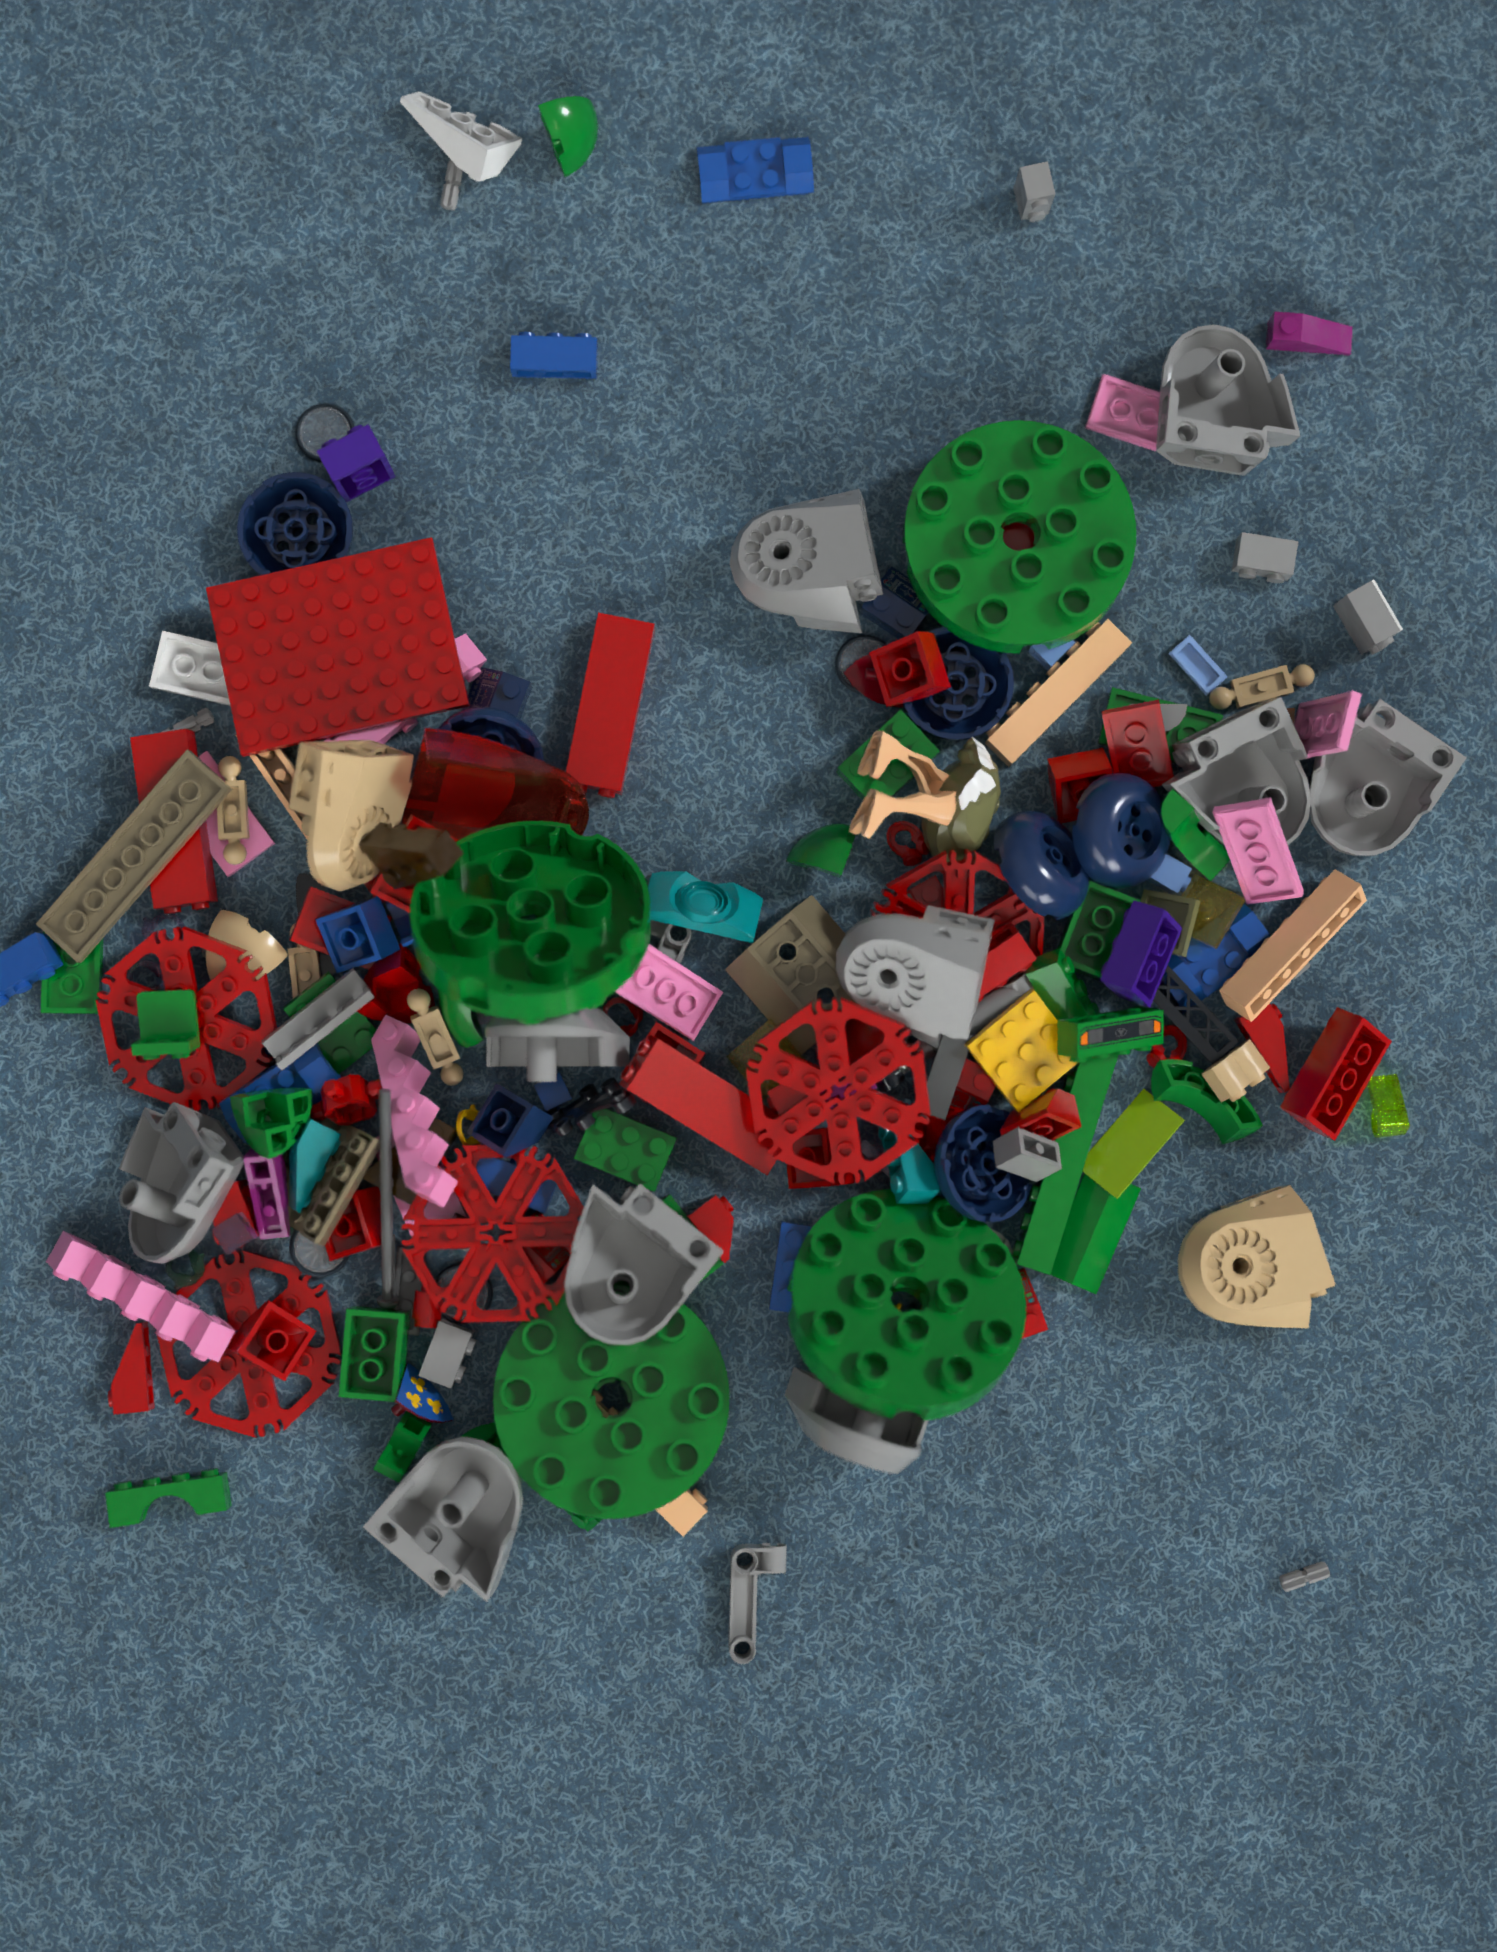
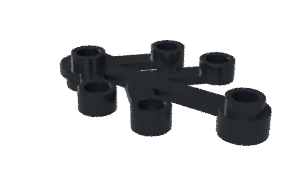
[547,1077,636,1137]

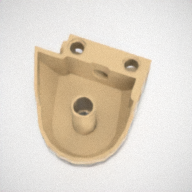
[289,739,414,891]
[1178,1185,1335,1328]

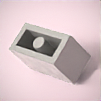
[1014,161,1055,222]
[1232,532,1298,583]
[993,1128,1062,1182]
[418,1319,477,1388]

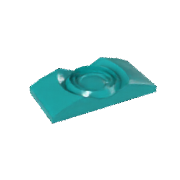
[648,871,763,943]

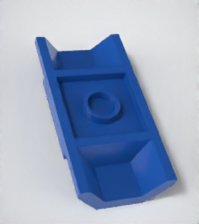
[696,137,814,204]
[1161,901,1271,1014]
[219,1042,343,1145]

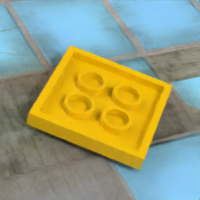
[964,989,1078,1112]

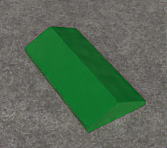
[1050,1173,1141,1294]

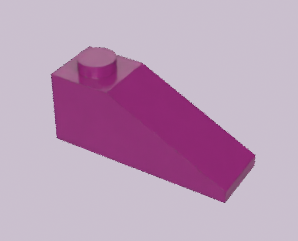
[1266,311,1353,355]
[243,1148,290,1240]

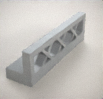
[261,968,374,1070]

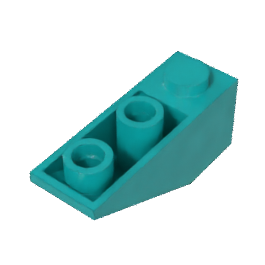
[289,1118,341,1213]
[878,1126,940,1204]

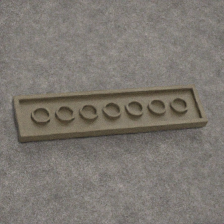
[36,750,232,963]

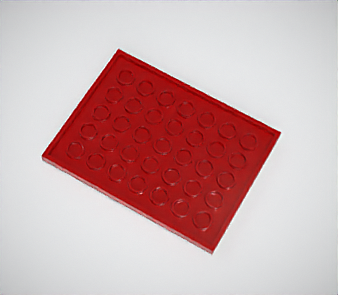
[206,537,470,757]

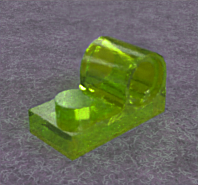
[1367,1074,1410,1138]

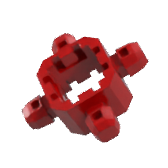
[310,1075,383,1125]

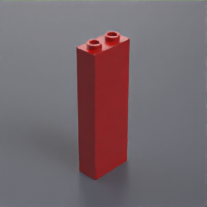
[564,612,655,798]
[130,729,218,914]
[619,1035,781,1175]

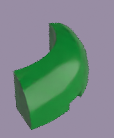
[1161,789,1230,881]
[438,991,483,1048]
[1151,1059,1263,1144]

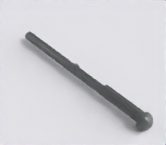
[377,1089,399,1310]

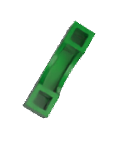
[105,1468,232,1528]

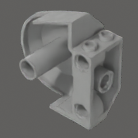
[1156,324,1300,476]
[730,489,883,633]
[1162,697,1311,846]
[1309,699,1466,856]
[836,906,994,1048]
[485,1008,630,1082]
[119,1102,244,1263]
[565,1184,724,1346]
[785,1367,929,1474]
[363,1437,523,1602]

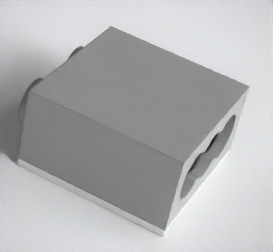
[1333,580,1403,655]

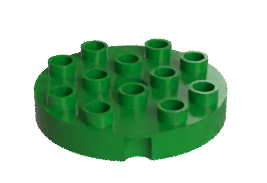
[902,420,1137,654]
[410,821,651,1025]
[787,1189,1026,1421]
[493,1281,730,1520]

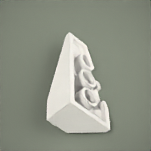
[400,92,522,181]

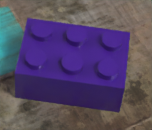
[317,424,396,503]
[1101,900,1182,1007]

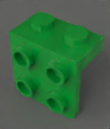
[131,989,200,1060]

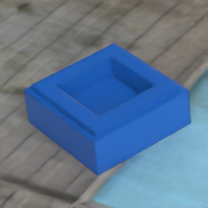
[534,1073,572,1111]

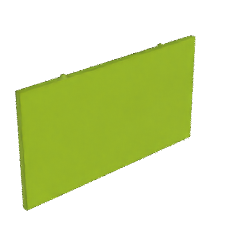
[1082,1089,1185,1199]

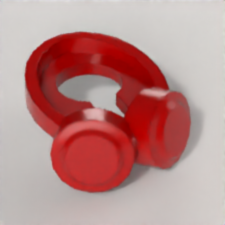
[886,821,929,866]
[1146,1025,1187,1068]

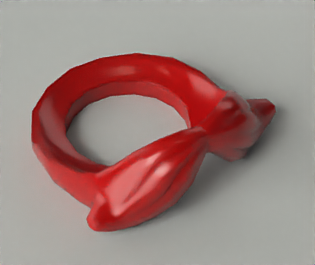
[603,996,643,1037]

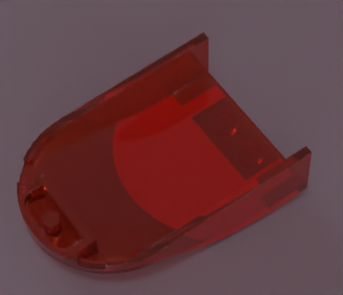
[402,728,589,840]

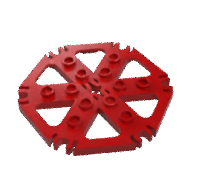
[871,849,1045,957]
[96,926,277,1111]
[746,997,931,1184]
[401,1145,584,1323]
[157,1250,342,1438]

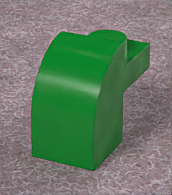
[373,1411,432,1483]

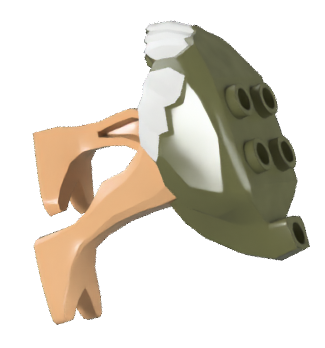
[849,730,1001,862]

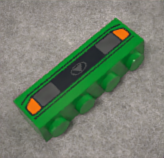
[1057,1006,1164,1062]

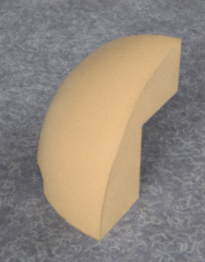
[206,910,289,980]

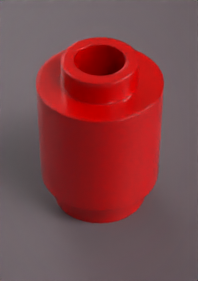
[412,1285,443,1328]

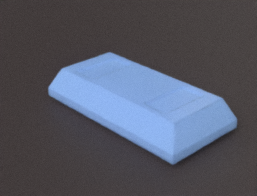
[1168,635,1227,696]

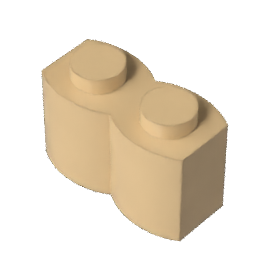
[1201,1039,1270,1102]

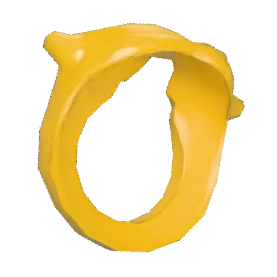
[456,1104,481,1145]

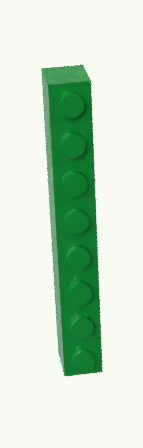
[1011,1053,1118,1275]

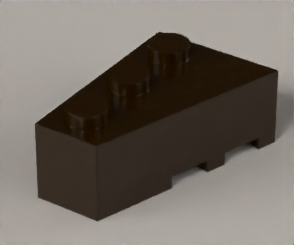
[359,822,464,889]
[363,1118,457,1205]

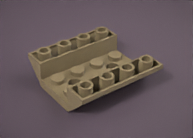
[725,895,858,1056]
[284,1114,380,1246]

